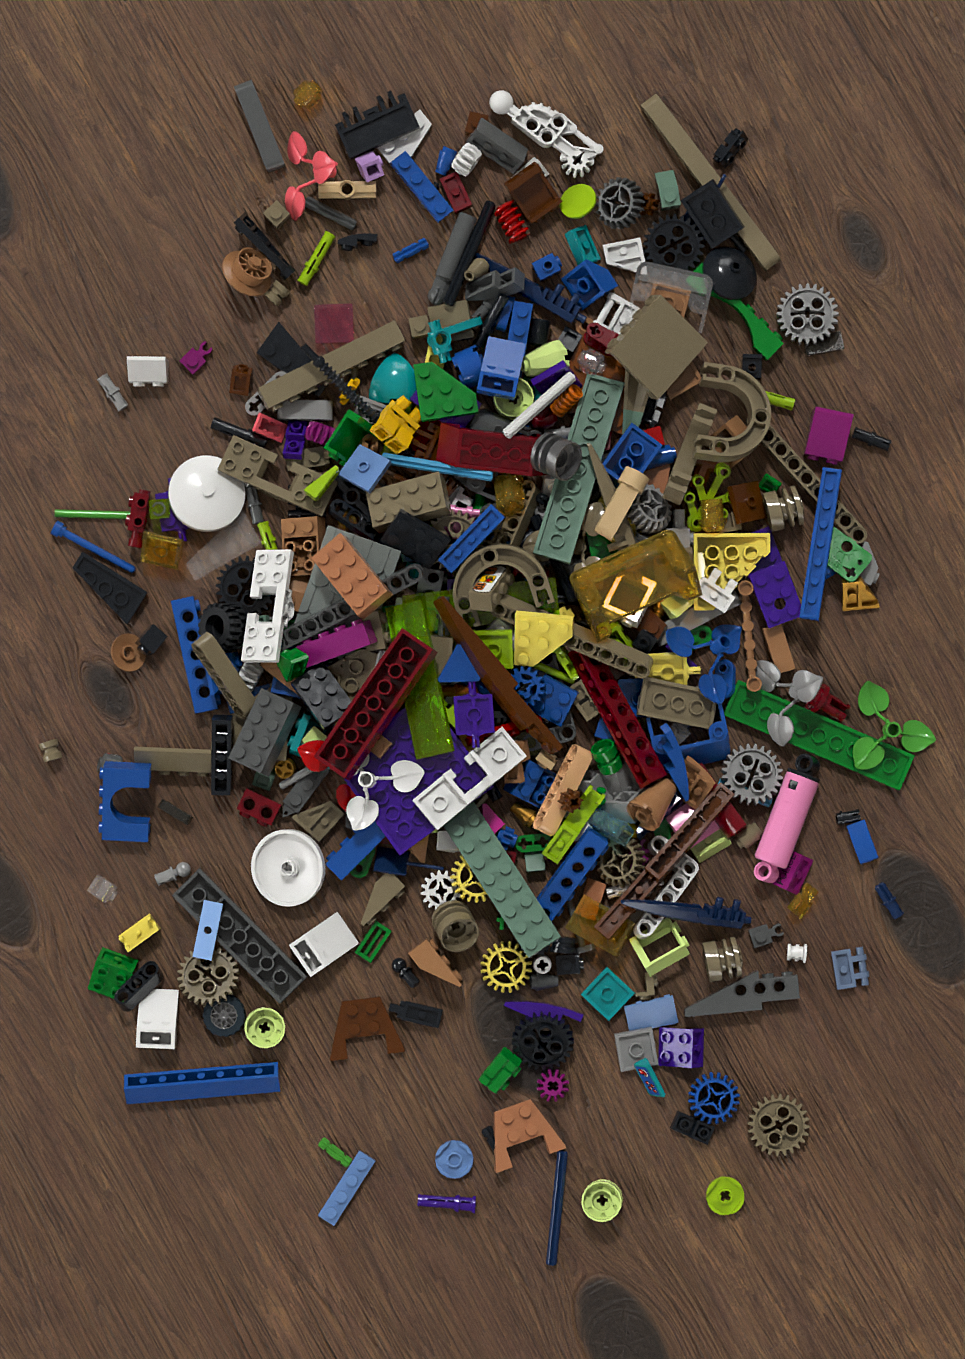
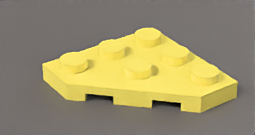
[514,610,574,667]

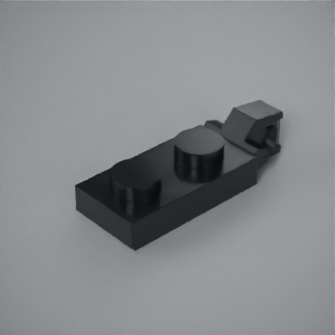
[388,1000,443,1028]

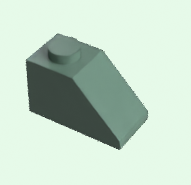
[654,170,681,211]

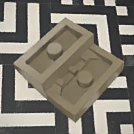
[427,300,475,342]

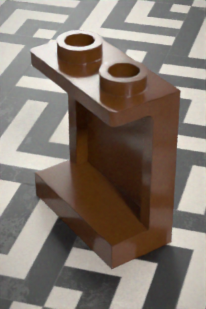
[503,162,563,223]

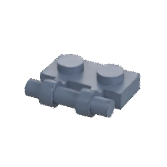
[831,946,870,990]

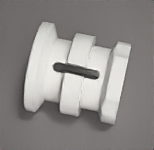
[787,944,807,963]
[533,955,552,974]

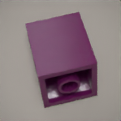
[803,407,854,465]

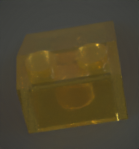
[565,894,636,957]

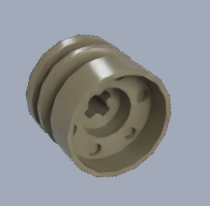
[762,486,804,532]
[432,900,479,952]
[702,937,743,982]

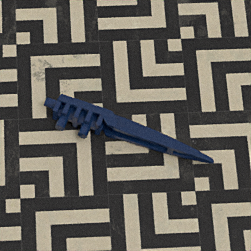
[473,252,587,324]
[621,897,751,929]

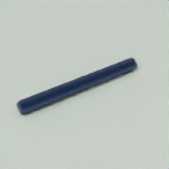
[546,1151,568,1266]

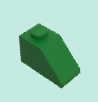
[276,648,309,682]

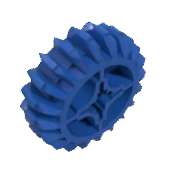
[688,1072,740,1124]

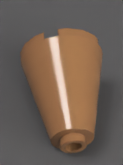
[626,778,676,831]

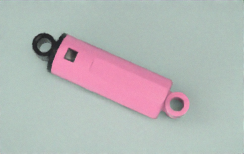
[754,754,820,883]

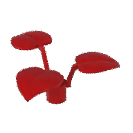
[297,740,356,812]

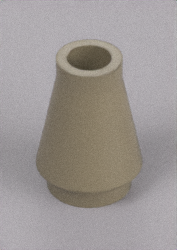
[464,258,489,281]

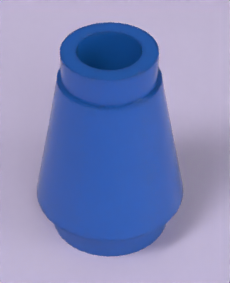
[435,146,457,176]

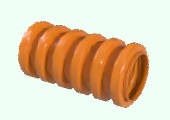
[550,384,583,417]

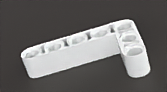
[633,836,699,939]

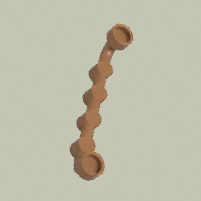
[737,580,762,692]

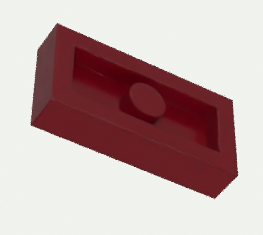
[440,172,473,214]

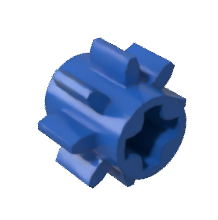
[496,826,518,851]

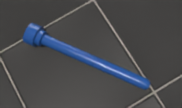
[50,520,136,573]

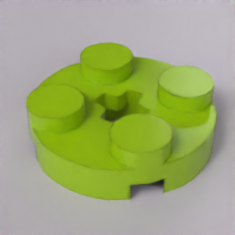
[706,1176,744,1215]

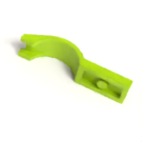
[542,785,606,864]

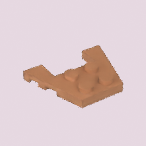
[493,1099,566,1173]

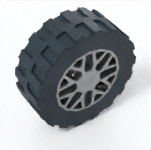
[203,994,246,1037]

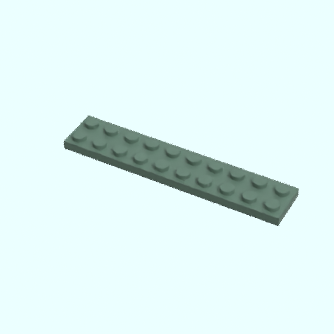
[533,373,625,565]
[443,802,561,958]

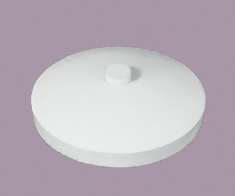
[168,455,245,532]
[251,829,326,906]

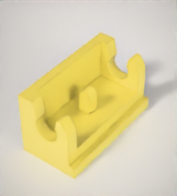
[119,913,161,952]

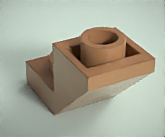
[504,740,531,783]

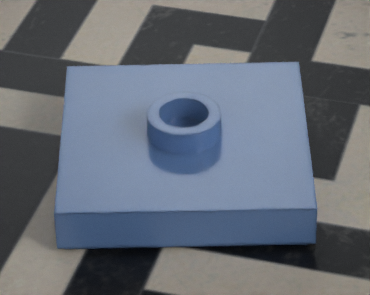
[338,444,392,493]

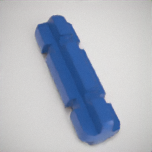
[393,238,429,263]

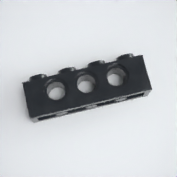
[211,715,233,795]

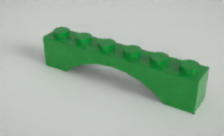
[685,263,784,362]

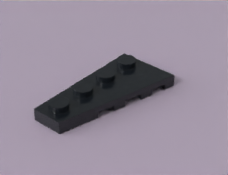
[256,322,328,397]

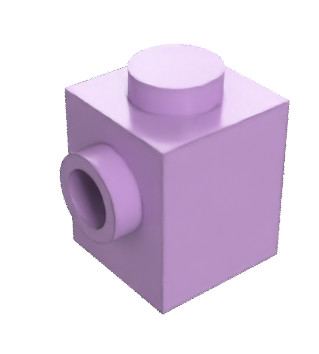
[355,151,384,182]

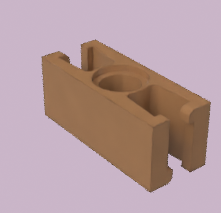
[762,624,796,673]

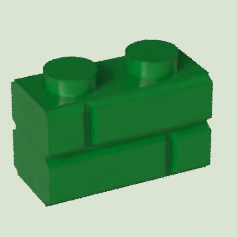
[478,1047,522,1094]

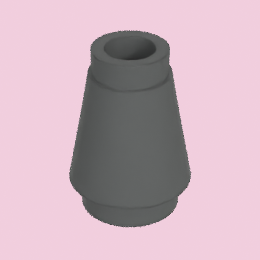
[530,972,558,991]

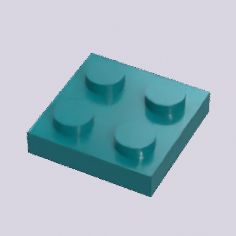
[581,966,635,1021]

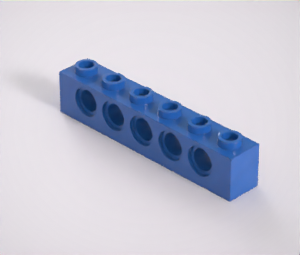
[171,596,221,714]
[536,826,609,923]

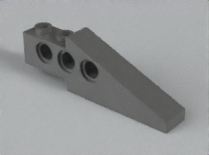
[684,970,800,1017]

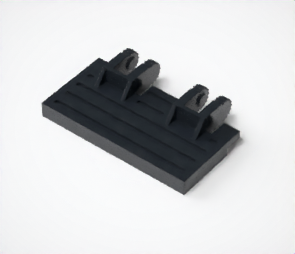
[335,90,420,160]

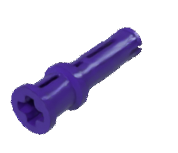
[417,1194,476,1213]

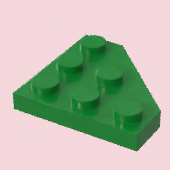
[413,362,479,422]

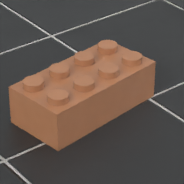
[311,533,393,620]

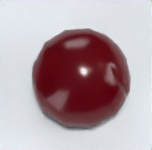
[530,406,558,430]

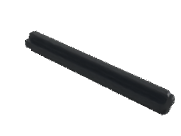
[531,514,578,603]

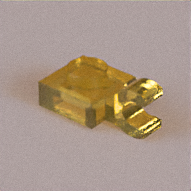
[787,883,818,919]

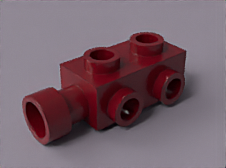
[125,489,151,548]

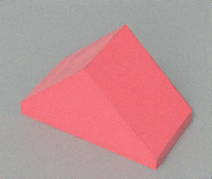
[252,413,287,443]

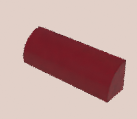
[700,762,747,840]

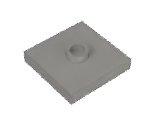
[614,1027,659,1072]

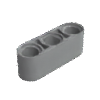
[277,400,333,421]

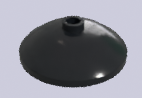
[702,247,757,300]

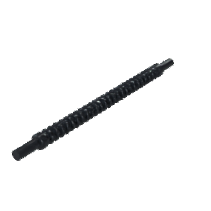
[300,343,417,470]

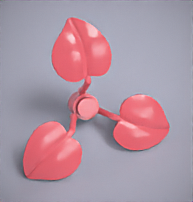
[285,131,338,221]

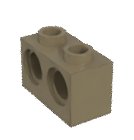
[570,679,599,722]

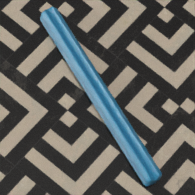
[382,453,494,481]

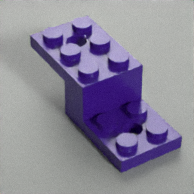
[747,526,801,629]

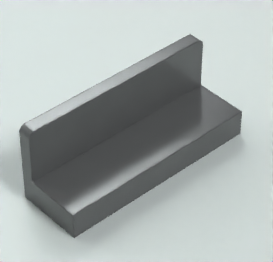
[467,118,528,174]

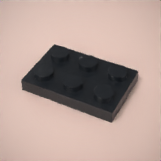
[680,179,745,249]
[380,508,450,570]
[291,662,351,730]

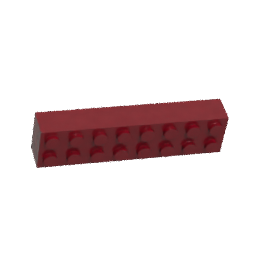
[314,628,438,781]

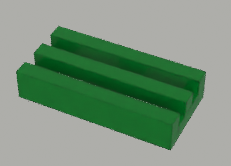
[355,920,392,963]

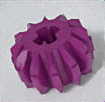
[305,421,335,446]
[537,1069,569,1102]

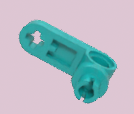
[427,316,483,364]

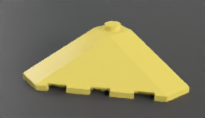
[691,533,770,611]

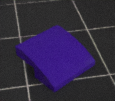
[531,360,583,405]

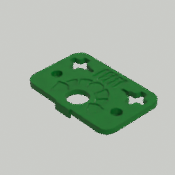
[827,526,872,582]

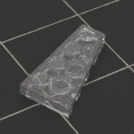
[186,510,262,581]

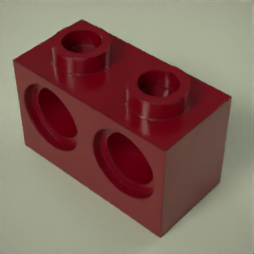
[237,788,282,827]

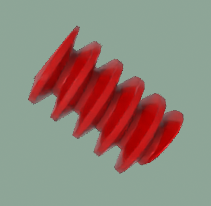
[494,200,530,244]

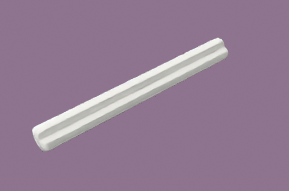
[503,372,576,439]

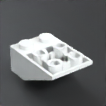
[289,912,359,977]
[136,989,179,1049]

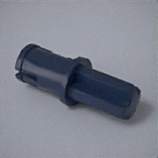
[875,882,904,919]

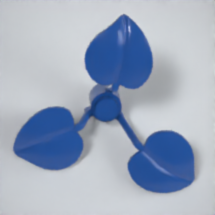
[666,625,742,704]

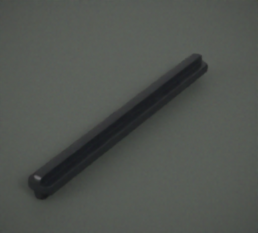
[443,200,496,306]

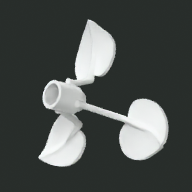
[346,754,425,831]

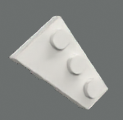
[377,110,432,174]

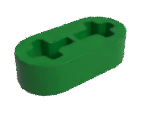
[515,833,551,852]

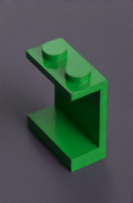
[324,410,377,467]

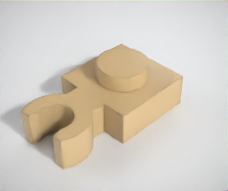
[535,750,557,770]

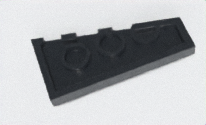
[72,552,148,625]

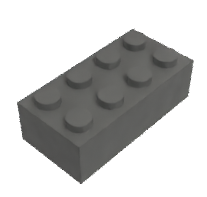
[228,688,301,777]

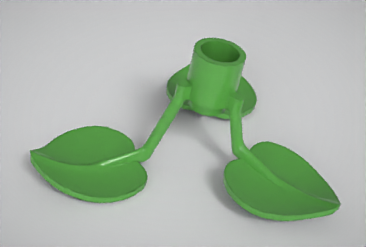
[852,681,936,770]

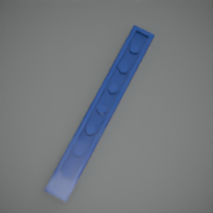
[799,467,842,621]

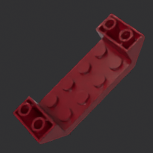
[436,422,548,476]

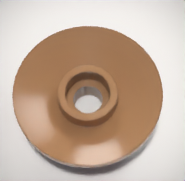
[111,633,146,672]

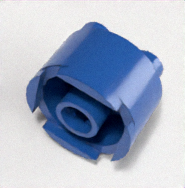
[451,345,483,389]

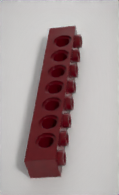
[568,642,667,789]

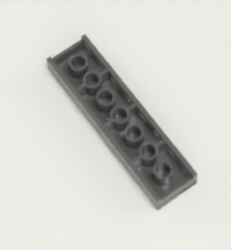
[172,867,308,1004]

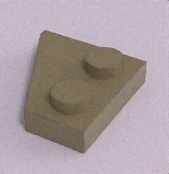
[291,801,345,842]

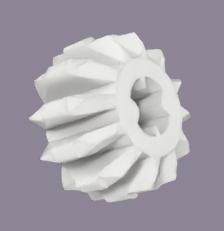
[452,143,482,176]
[239,663,264,692]

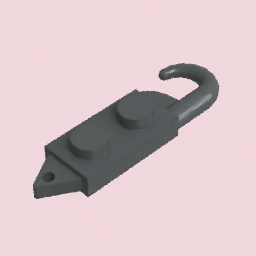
[282,768,331,818]

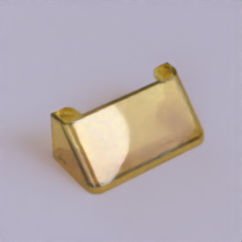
[569,530,703,643]

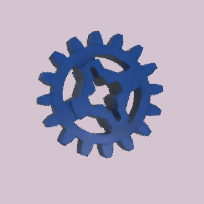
[510,666,546,706]

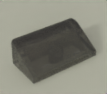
[803,331,845,357]

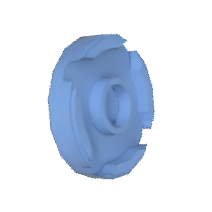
[435,1140,473,1179]

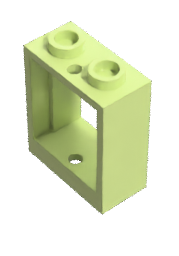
[629,918,690,977]

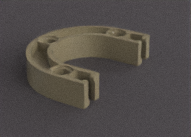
[692,362,771,462]
[662,403,717,505]
[453,544,555,627]

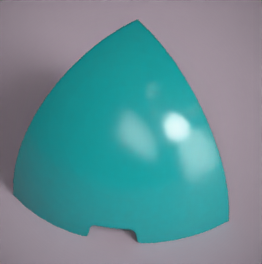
[369,353,417,403]

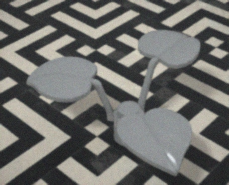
[755,660,823,747]

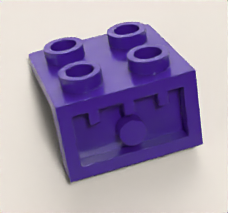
[658,1027,704,1068]

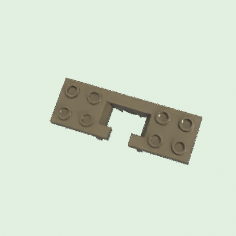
[217,435,338,517]

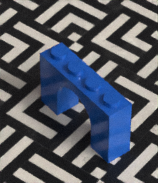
[99,761,151,842]

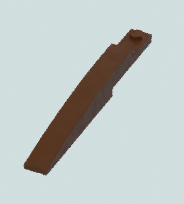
[433,596,563,755]
[594,782,735,941]

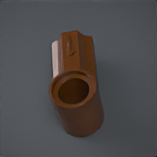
[688,459,717,490]

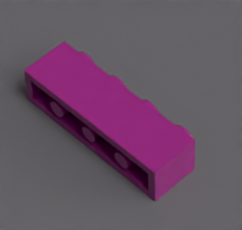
[296,618,377,668]

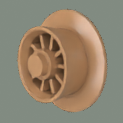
[222,247,272,296]

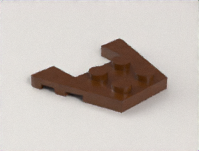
[330,996,405,1061]

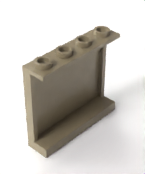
[605,295,708,399]

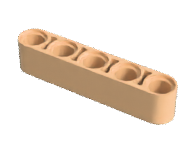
[533,744,593,836]

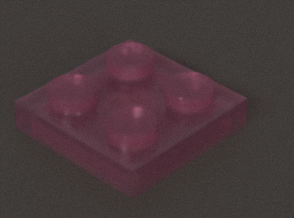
[314,303,354,344]

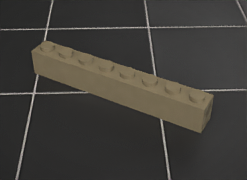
[257,320,405,412]

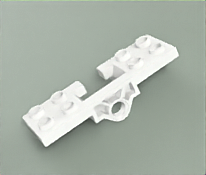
[241,549,295,663]
[412,727,527,830]

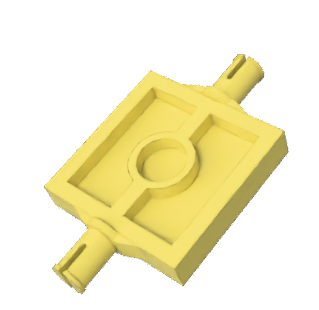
[635,652,701,685]

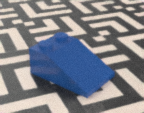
[602,423,663,488]

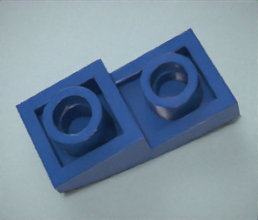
[847,819,879,864]

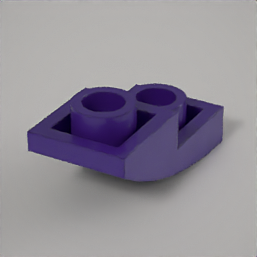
[283,420,308,460]

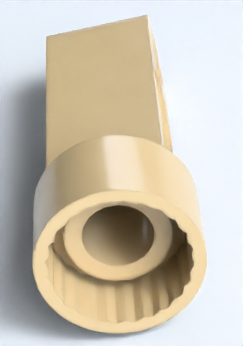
[594,466,649,541]

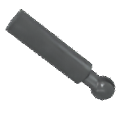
[428,212,477,305]

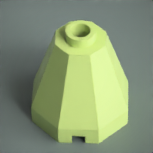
[521,340,570,377]

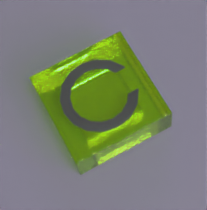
[149,498,170,519]

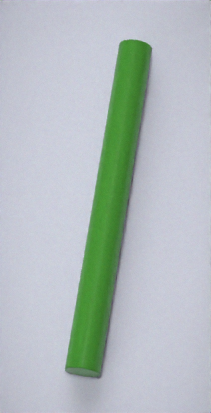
[55,509,131,519]

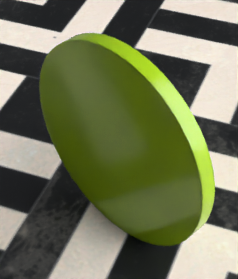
[560,184,596,219]

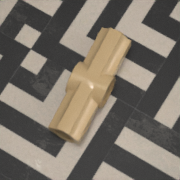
[318,180,376,200]

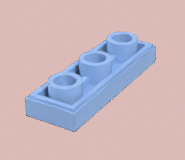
[193,900,223,961]

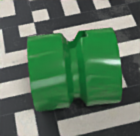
[591,739,623,775]

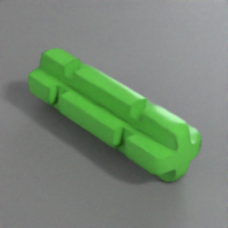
[318,1138,352,1168]

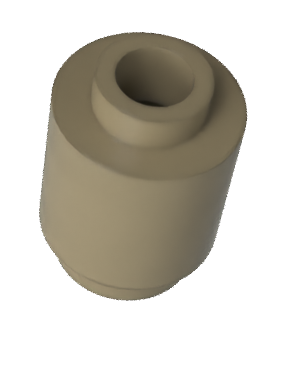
[734,822,763,850]

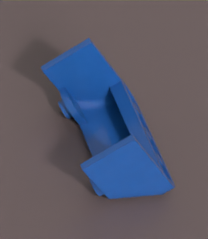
[645,704,731,772]

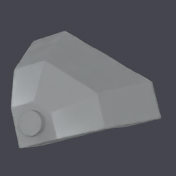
[579,760,652,824]

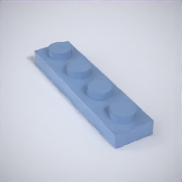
[318,1150,376,1226]

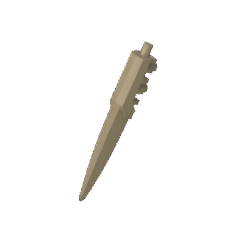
[587,443,644,580]

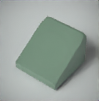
[252,767,276,791]
[524,851,545,872]

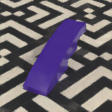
[504,1001,583,1022]

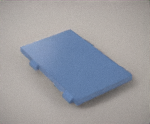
[624,994,678,1031]

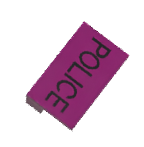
[772,851,814,895]

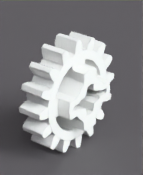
[421,870,461,910]

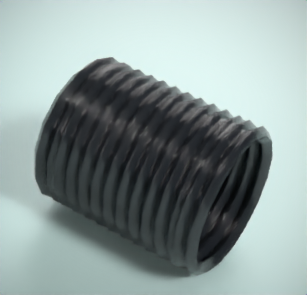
[527,318,551,346]

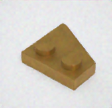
[842,576,879,611]

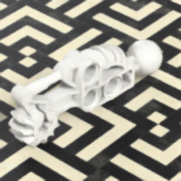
[489,90,603,178]

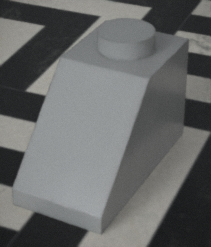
[848,541,880,586]

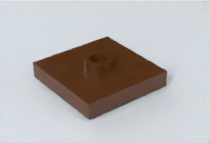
[727,481,767,524]

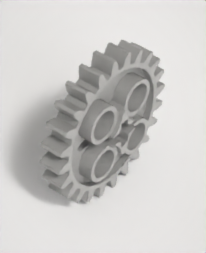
[776,283,839,346]
[720,744,783,806]

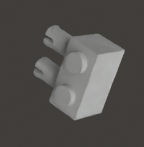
[664,509,694,550]

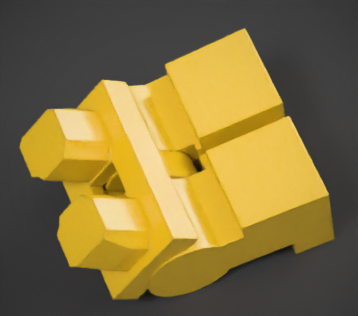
[369,395,421,455]

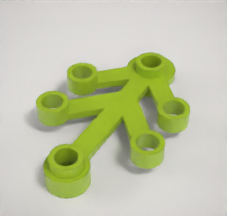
[683,462,731,532]

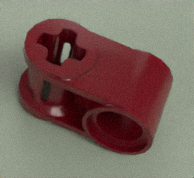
[583,322,619,356]

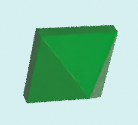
[759,473,782,492]

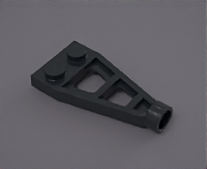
[234,212,295,281]

